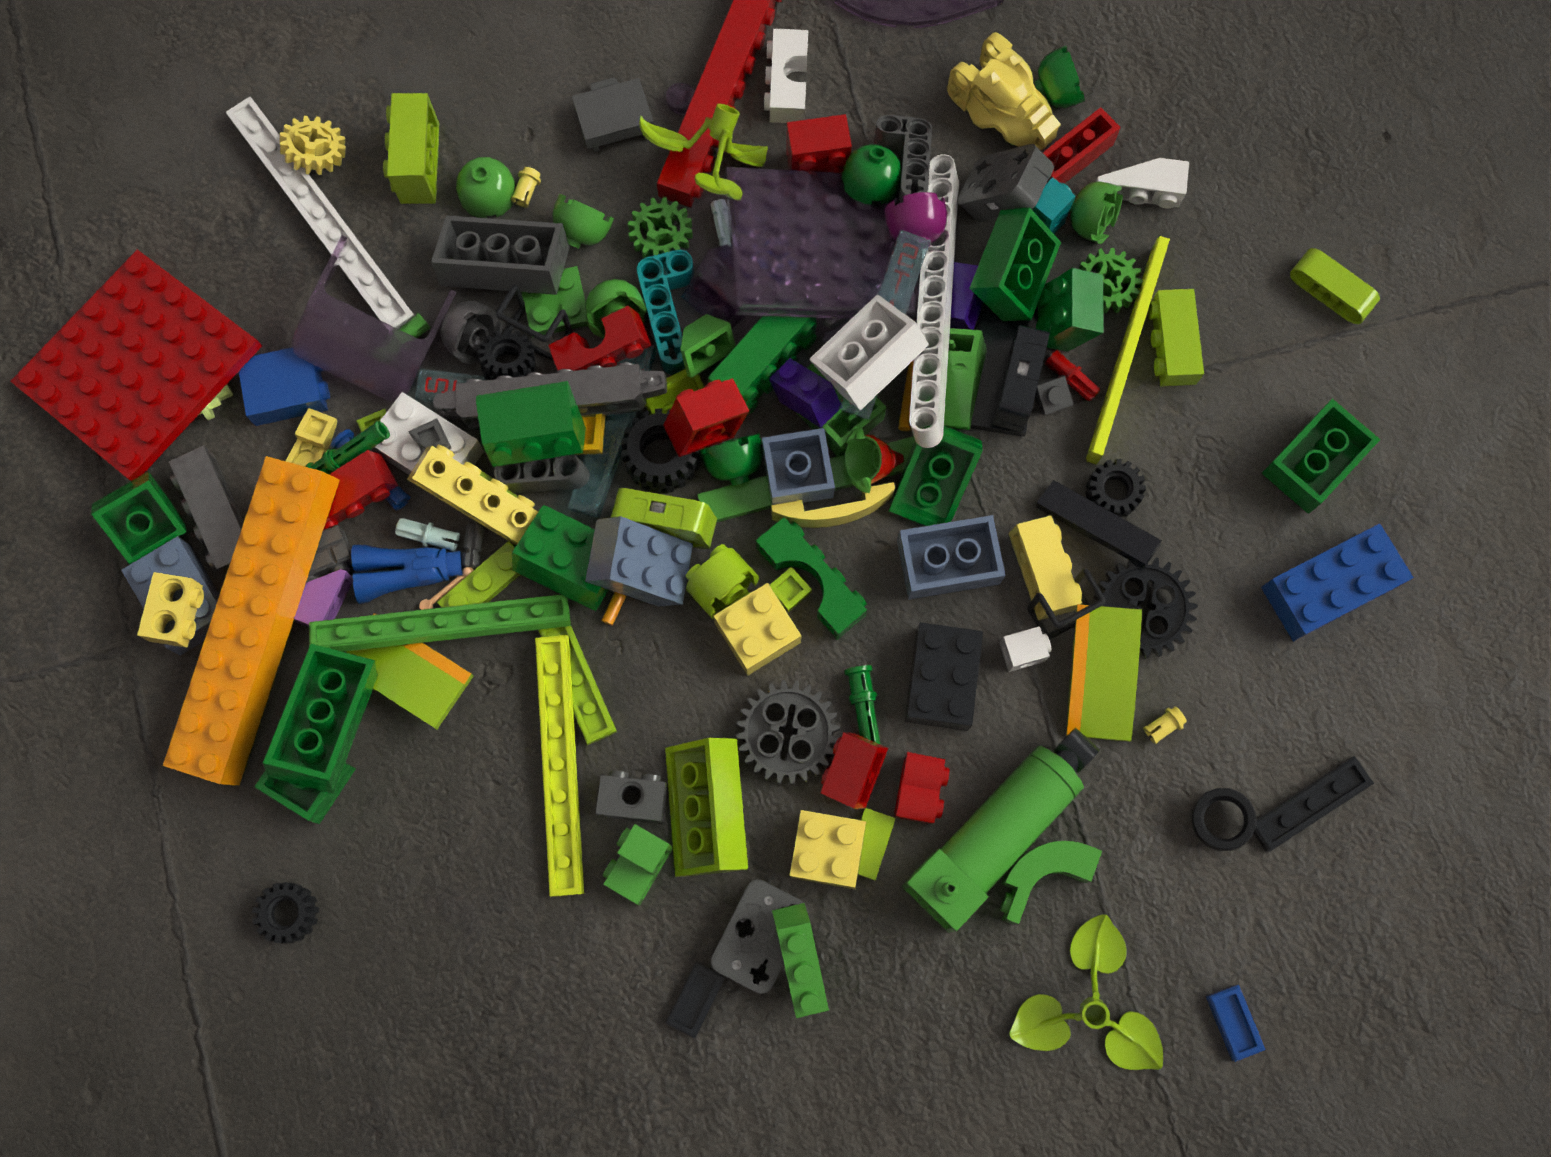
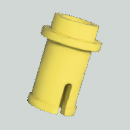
[511,167,541,208]
[1143,706,1187,744]

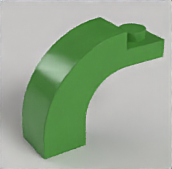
[1000,841,1102,925]

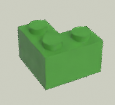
[603,824,673,906]

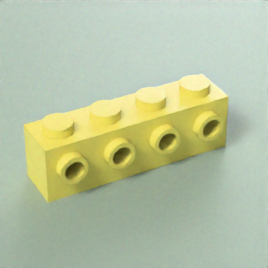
[407,444,538,545]

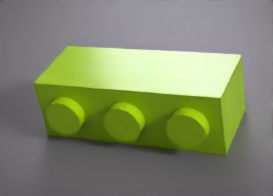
[1148,289,1204,386]

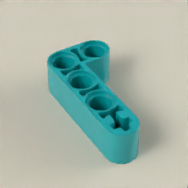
[637,250,694,375]

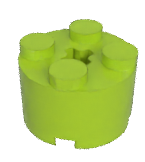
[685,544,759,619]

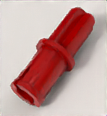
[1045,349,1100,401]

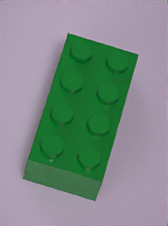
[708,288,817,416]
[263,644,378,794]

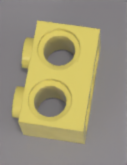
[137,572,204,648]

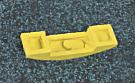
[286,408,338,466]
[771,482,895,528]

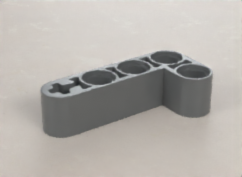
[873,115,932,204]

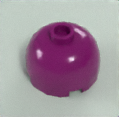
[885,192,947,250]

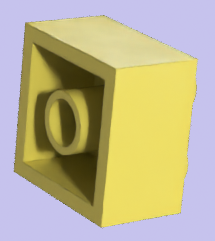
[713,583,802,676]
[790,810,866,889]

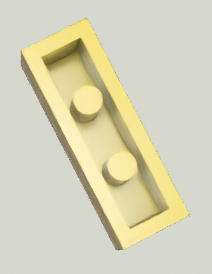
[1009,515,1082,620]

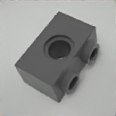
[596,770,668,824]

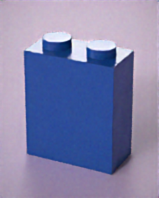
[239,344,330,426]

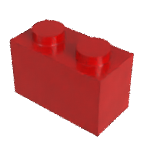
[820,732,888,809]

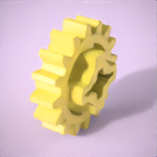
[280,116,346,175]

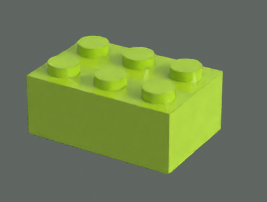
[383,93,440,204]

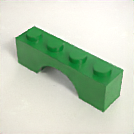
[756,517,867,640]

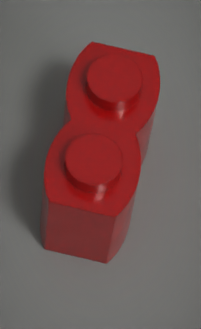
[894,752,950,825]

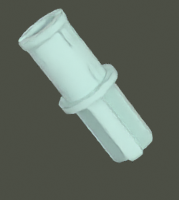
[395,518,460,552]

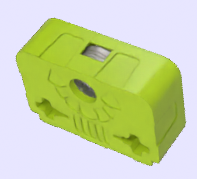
[611,488,717,550]

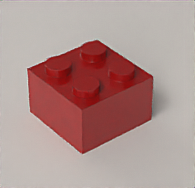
[786,114,852,184]
[663,378,749,457]

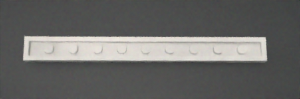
[226,96,414,335]

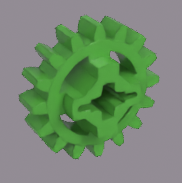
[628,197,693,258]
[1079,248,1143,314]

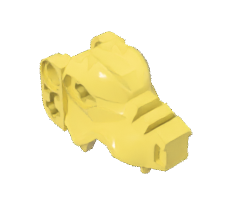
[947,32,1061,151]

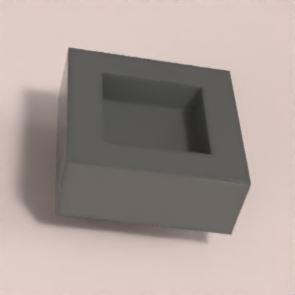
[1036,375,1073,415]

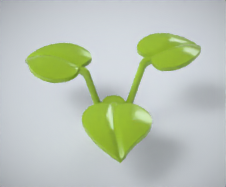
[639,104,768,200]
[1009,914,1163,1070]

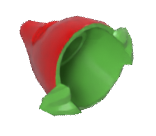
[844,427,904,493]

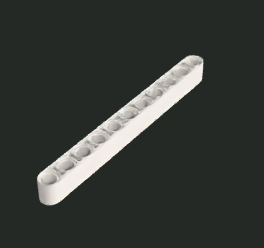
[909,154,959,448]

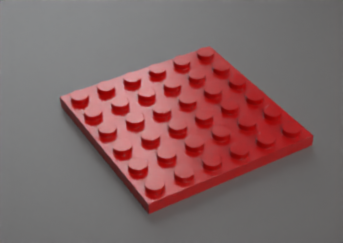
[10,249,262,481]

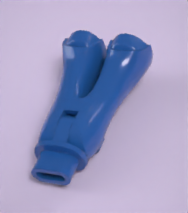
[351,545,463,604]

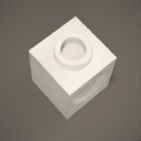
[999,626,1052,672]

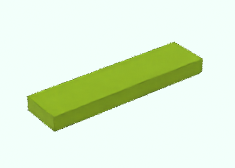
[538,626,617,745]

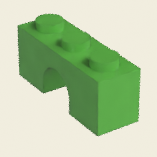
[772,903,829,1018]

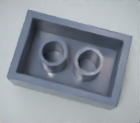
[897,515,1006,600]
[585,516,693,606]
[122,536,220,656]

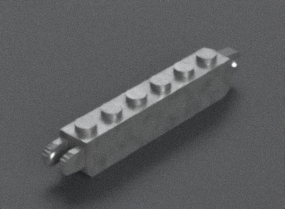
[432,362,667,429]

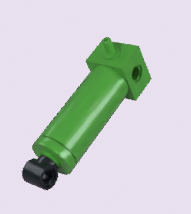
[901,727,1100,933]

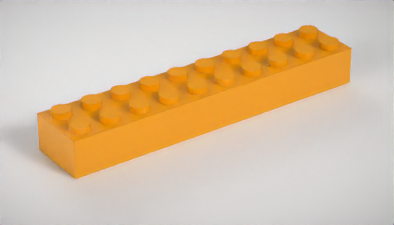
[163,456,340,785]

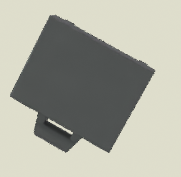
[572,77,654,153]

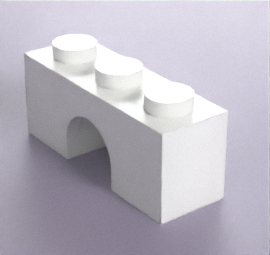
[764,29,808,123]

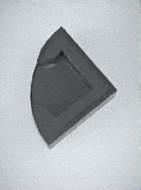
[408,418,452,449]

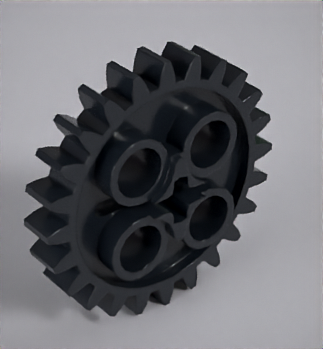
[1093,557,1198,659]

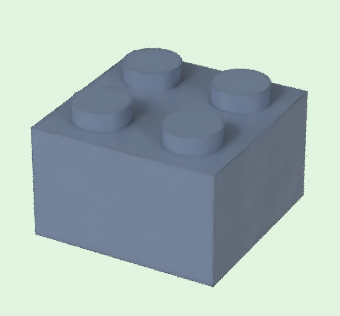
[762,428,835,505]

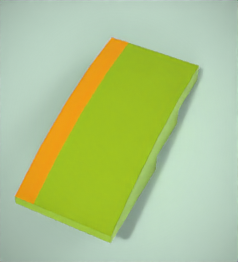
[1066,604,1142,742]
[346,614,474,729]

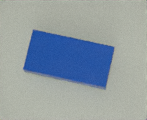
[1205,985,1266,1062]

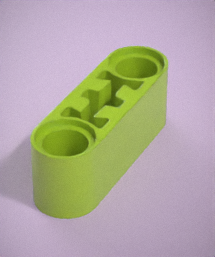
[1290,248,1380,324]

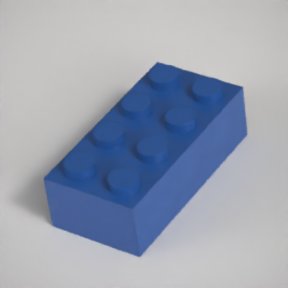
[1261,524,1414,642]

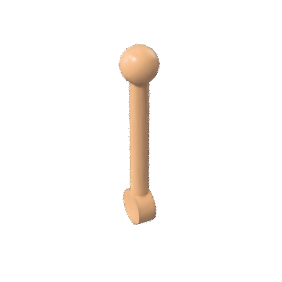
[419,567,474,610]

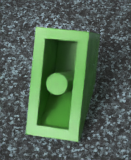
[680,314,736,378]

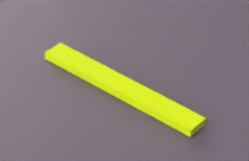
[1086,236,1170,465]
[535,635,584,897]

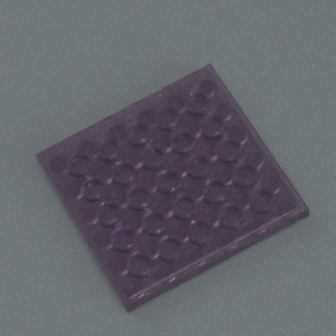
[725,167,919,321]

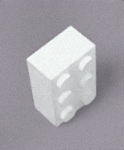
[372,392,484,475]

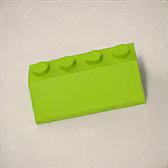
[665,738,748,877]

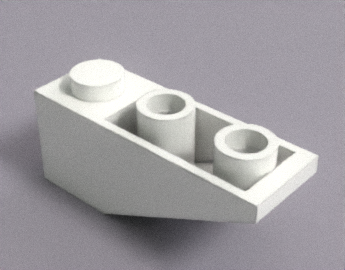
[1096,158,1189,208]

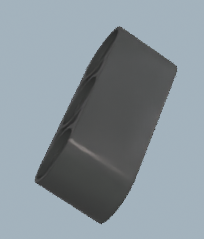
[494,455,590,493]

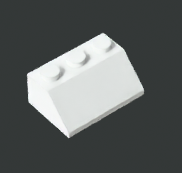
[809,294,929,410]

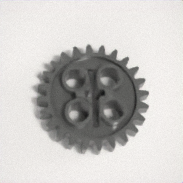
[736,680,840,785]

